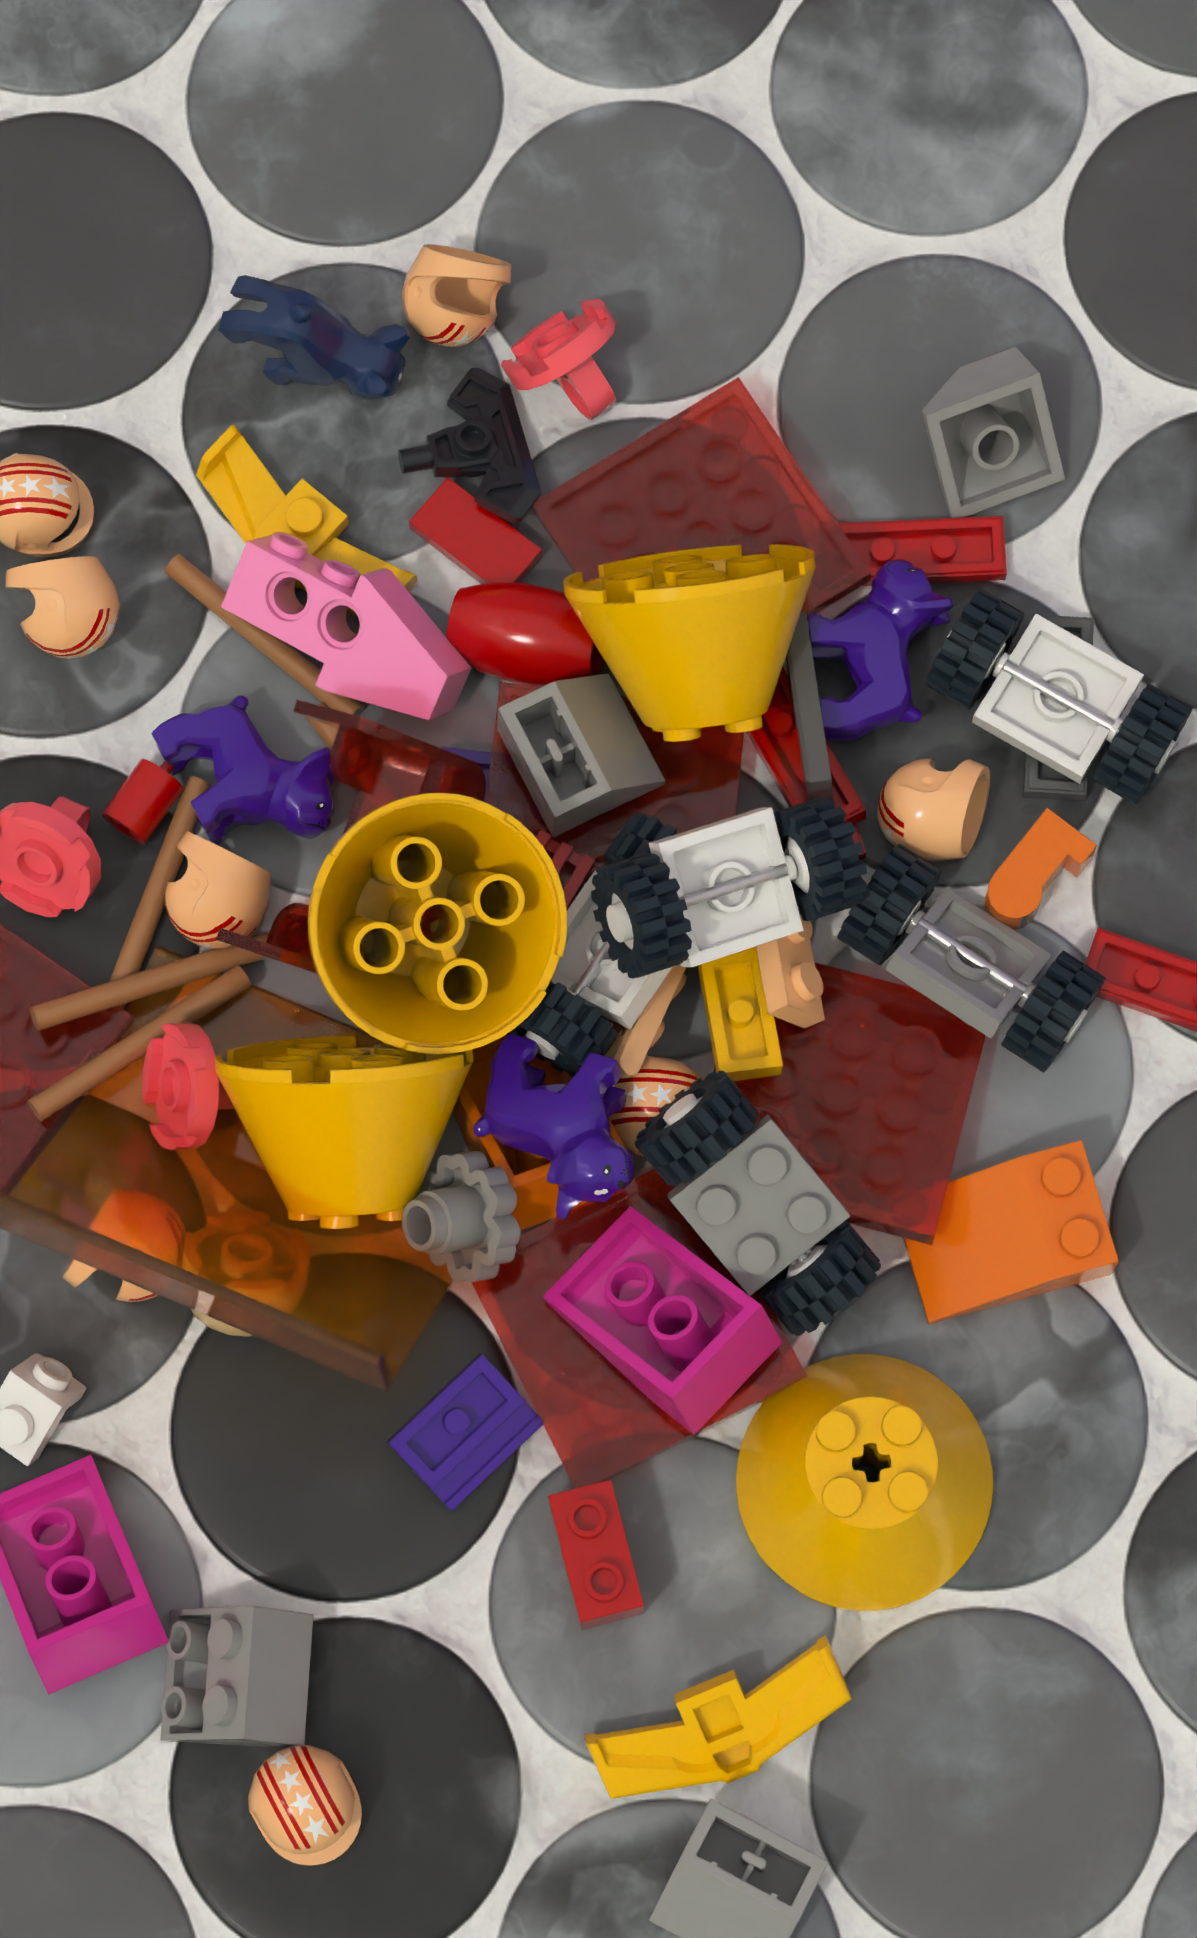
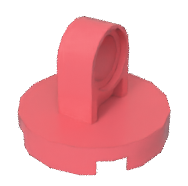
[501,299,617,420]
[0,796,101,917]
[142,1023,235,1150]

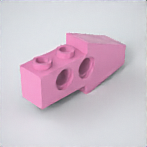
[221,532,471,720]

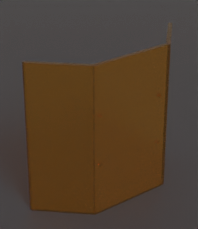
[0,945,454,1392]

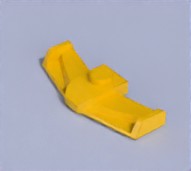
[196,424,418,617]
[584,1635,852,1799]

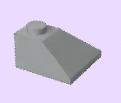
[922,346,1065,518]

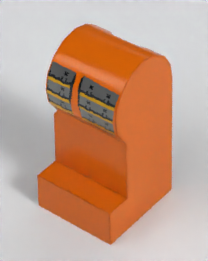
[985,808,1097,930]

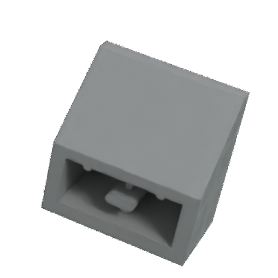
[497,673,665,838]
[160,1606,313,1747]
[649,1798,829,1938]

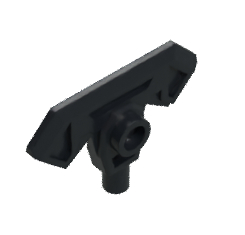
[398,368,541,523]

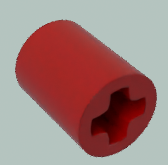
[102,759,184,845]

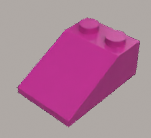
[543,1206,782,1435]
[0,1455,169,1695]

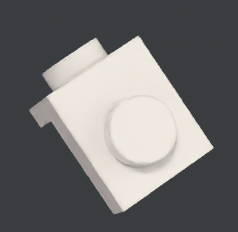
[0,1353,86,1467]

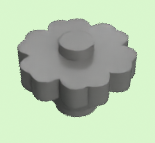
[402,1151,521,1282]

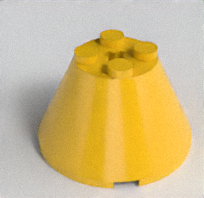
[563,544,816,742]
[308,793,567,1054]
[215,1035,473,1229]
[736,1354,993,1612]

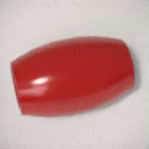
[446,582,603,686]

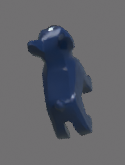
[218,275,410,399]

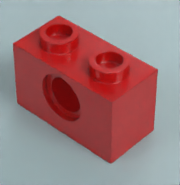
[548,1479,644,1630]

